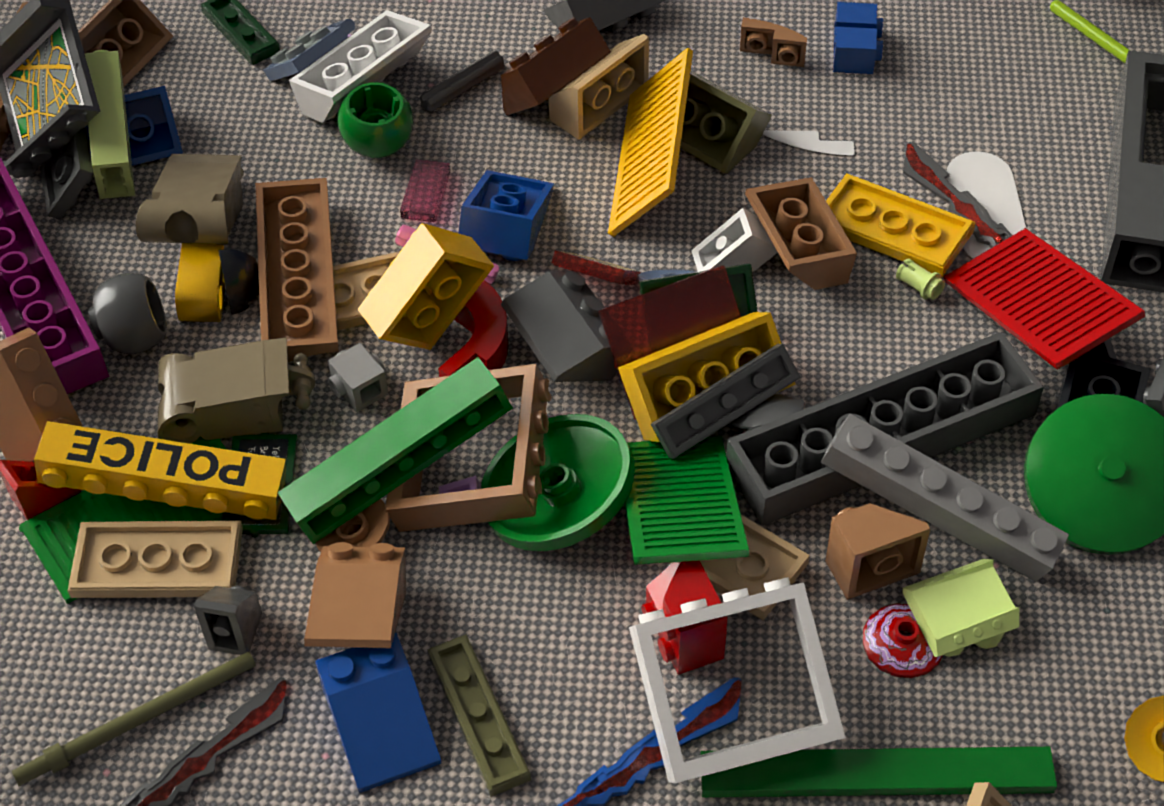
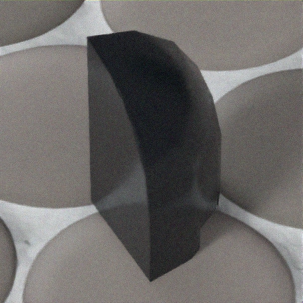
[218,249,259,315]

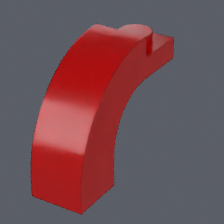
[438,280,509,377]

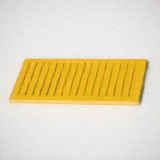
[608,48,693,237]

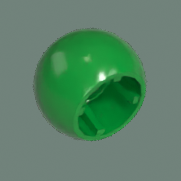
[338,82,413,158]

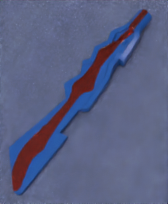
[557,677,742,806]

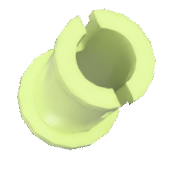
[896,258,945,300]

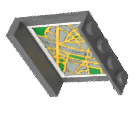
[0,0,101,178]

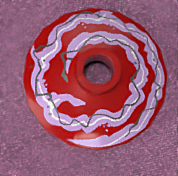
[862,603,943,678]

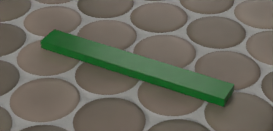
[700,746,1057,798]

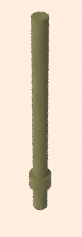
[11,651,256,786]

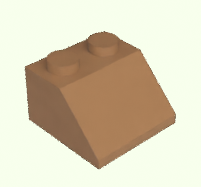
[825,503,931,600]

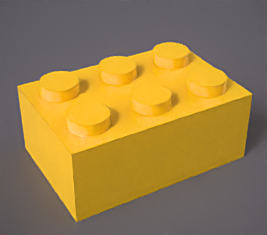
[358,223,495,350]

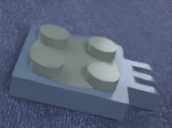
[263,19,355,81]

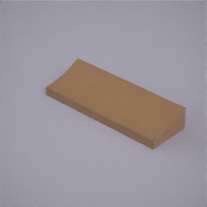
[255,178,339,362]

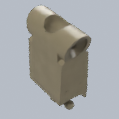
[136,154,244,245]
[158,338,315,444]

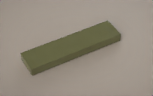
[427,635,531,797]

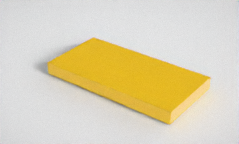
[826,173,975,277]

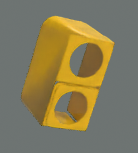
[175,243,225,322]

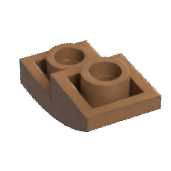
[740,18,807,67]

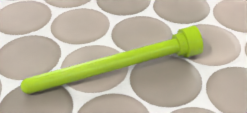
[1050,0,1131,63]

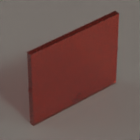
[598,265,742,420]

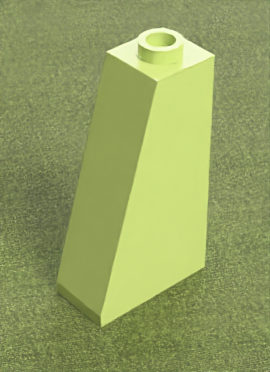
[84,50,135,199]

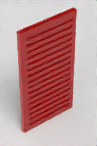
[944,228,1146,370]

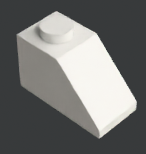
[691,208,778,272]

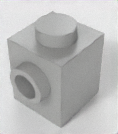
[328,343,388,412]

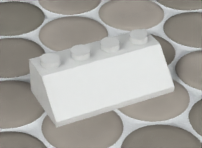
[289,10,432,123]

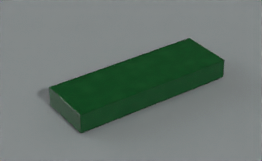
[201,0,280,66]

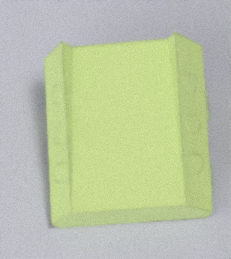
[903,559,1020,657]

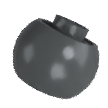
[89,272,167,354]

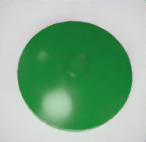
[1024,394,1164,555]
[481,414,635,551]

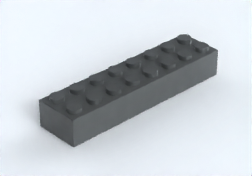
[726,332,1044,526]

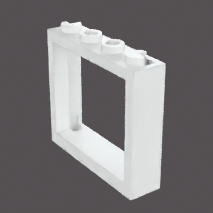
[629,577,846,783]

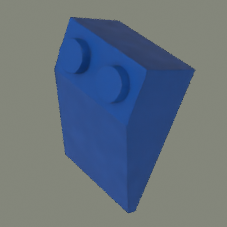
[458,170,554,261]
[315,633,442,793]

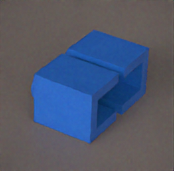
[833,2,883,74]

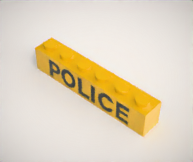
[34,421,286,520]

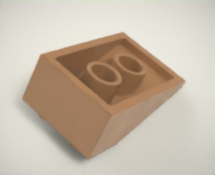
[304,542,406,648]

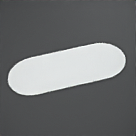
[947,152,1026,259]

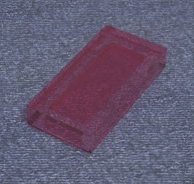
[400,159,451,222]

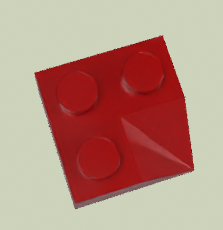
[641,560,728,675]

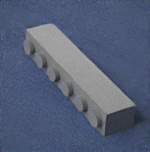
[821,413,1069,582]

